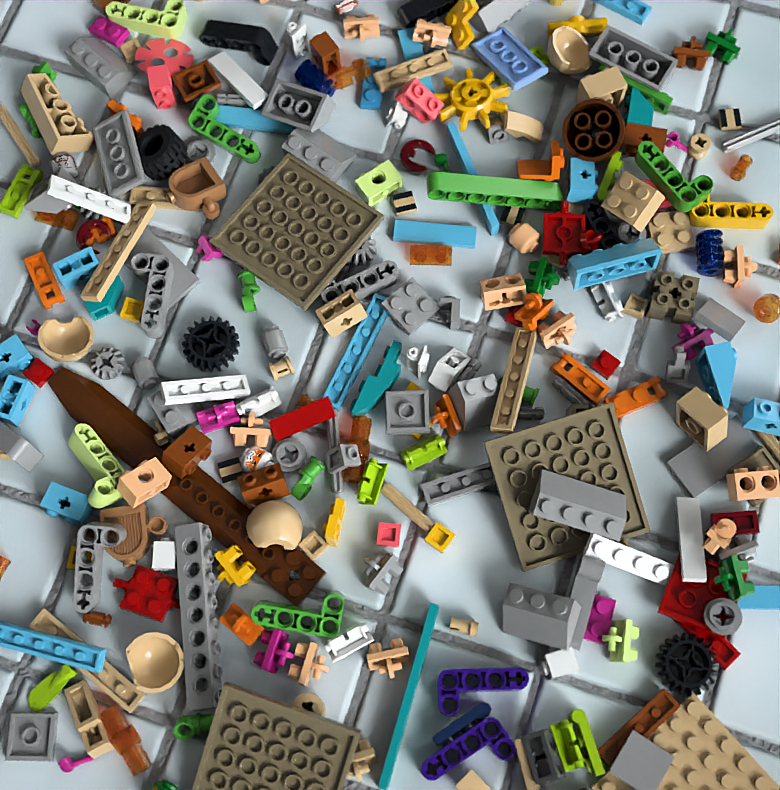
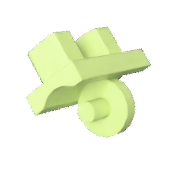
[602,619,639,663]

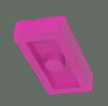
[88,15,130,48]
[583,594,616,645]

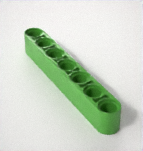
[426,172,563,210]

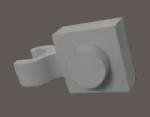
[665,345,690,383]

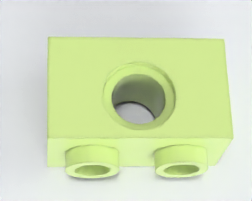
[355,159,403,207]

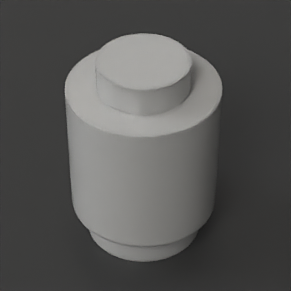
[262,326,289,359]
[132,357,159,390]

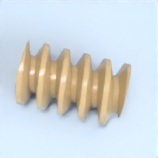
[293,693,326,717]

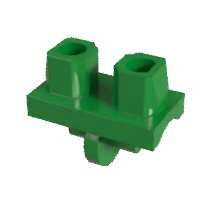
[703,29,741,65]
[524,256,560,298]
[714,555,755,602]

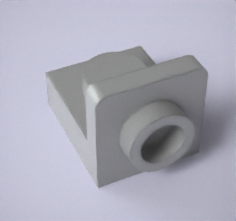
[486,112,509,145]
[439,296,460,330]
[324,444,361,474]

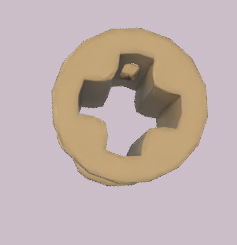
[268,356,295,381]

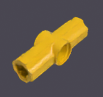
[547,15,608,39]

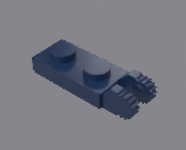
[432,702,492,747]

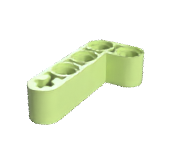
[105,0,187,39]
[68,423,125,509]

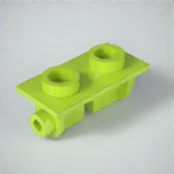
[400,433,448,471]
[355,458,389,505]
[549,719,585,773]

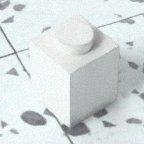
[152,538,178,572]
[541,647,579,680]

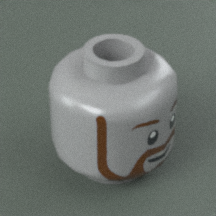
[49,152,79,179]

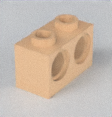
[479,273,526,311]
[726,466,780,501]

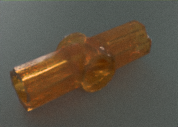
[343,415,372,484]
[100,704,153,776]

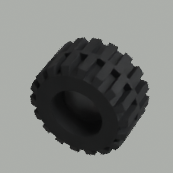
[136,124,188,181]

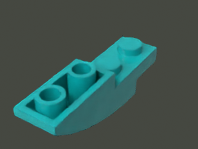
[349,340,402,420]

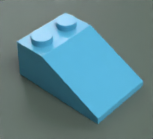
[695,341,737,410]

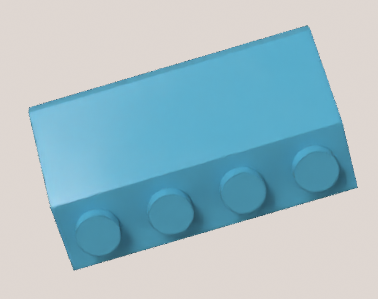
[567,238,662,290]

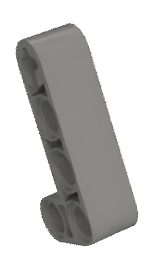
[131,253,174,339]
[319,260,398,305]
[0,421,44,472]
[73,522,127,613]
[569,555,605,651]

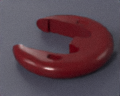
[400,139,436,172]
[76,219,111,255]

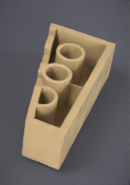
[20,73,94,155]

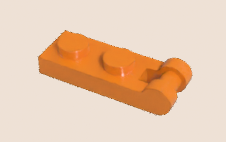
[23,251,66,310]
[550,352,611,406]
[604,376,668,419]

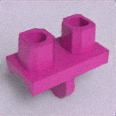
[671,323,714,361]
[196,401,240,434]
[253,628,294,674]

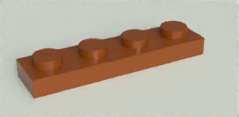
[598,688,681,768]

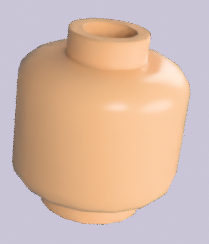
[509,223,540,254]

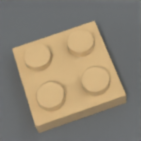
[647,210,696,254]

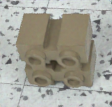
[646,269,700,325]

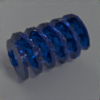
[294,59,336,98]
[696,229,724,277]

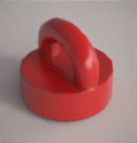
[580,229,603,252]

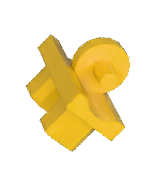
[214,545,256,587]

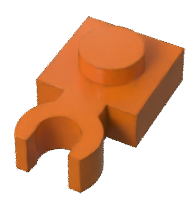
[85,216,118,246]

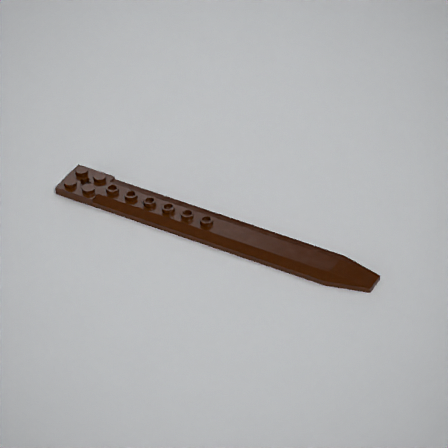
[47,367,326,606]

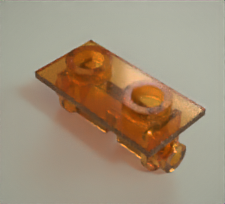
[329,58,373,90]
[35,210,80,231]
[410,245,452,266]

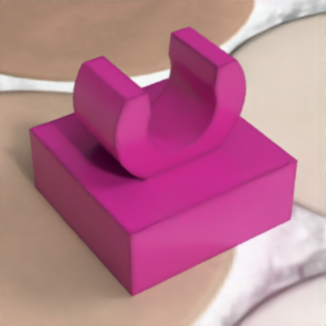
[196,235,224,262]

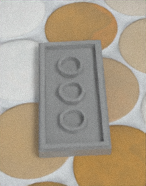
[92,110,146,198]
[124,227,200,309]
[665,415,761,498]

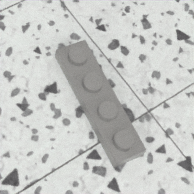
[421,463,496,507]

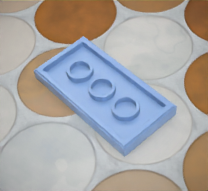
[471,27,548,92]

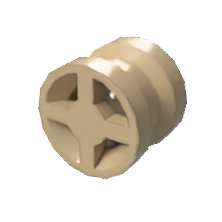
[687,133,711,159]

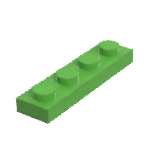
[597,64,673,115]

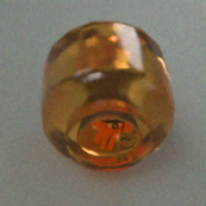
[753,294,780,323]

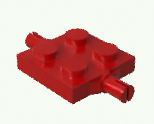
[542,200,585,268]
[113,565,180,623]

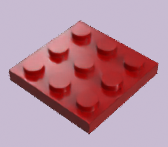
[657,552,747,639]

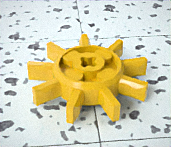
[434,68,509,132]

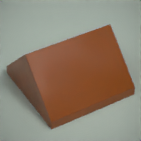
[171,60,222,105]

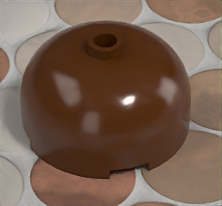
[562,99,626,163]

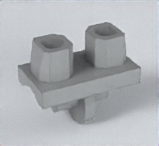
[715,534,759,571]
[364,553,404,595]

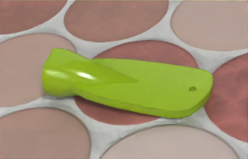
[28,664,78,713]

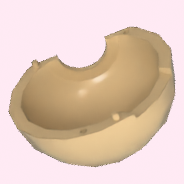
[547,26,592,75]
[37,316,94,362]
[246,500,303,550]
[126,632,184,693]

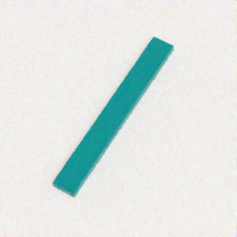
[378,603,439,790]

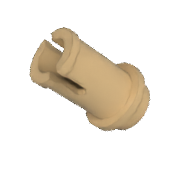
[449,617,479,637]

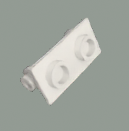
[286,22,309,60]
[385,86,408,129]
[590,281,624,322]
[407,345,430,379]
[235,386,283,418]
[324,622,374,663]

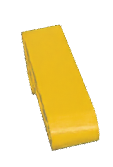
[687,187,773,229]

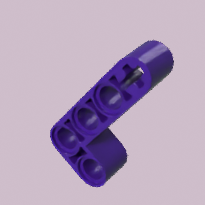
[437,668,529,717]
[421,718,515,781]

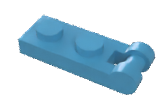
[360,57,386,111]

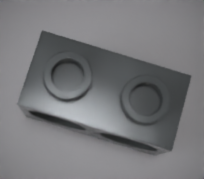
[521,730,566,785]

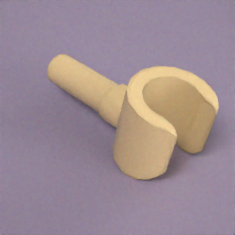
[154,420,169,446]

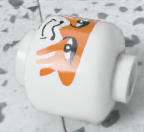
[240,446,274,473]

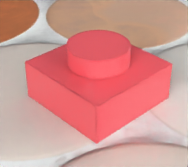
[376,522,401,548]

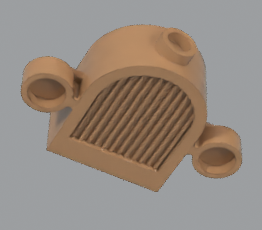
[166,156,227,219]
[87,503,168,567]

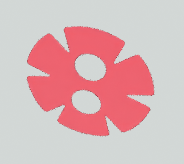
[135,38,194,75]

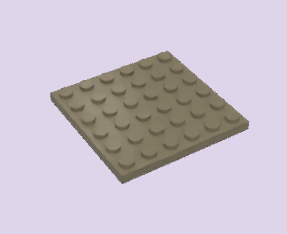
[209,153,384,311]
[483,402,651,572]
[192,682,362,790]

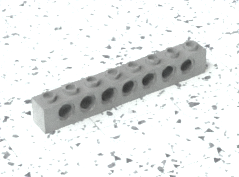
[174,522,223,711]

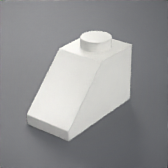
[428,348,472,393]

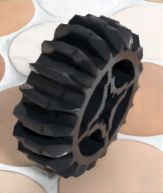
[182,316,240,373]
[654,633,719,697]

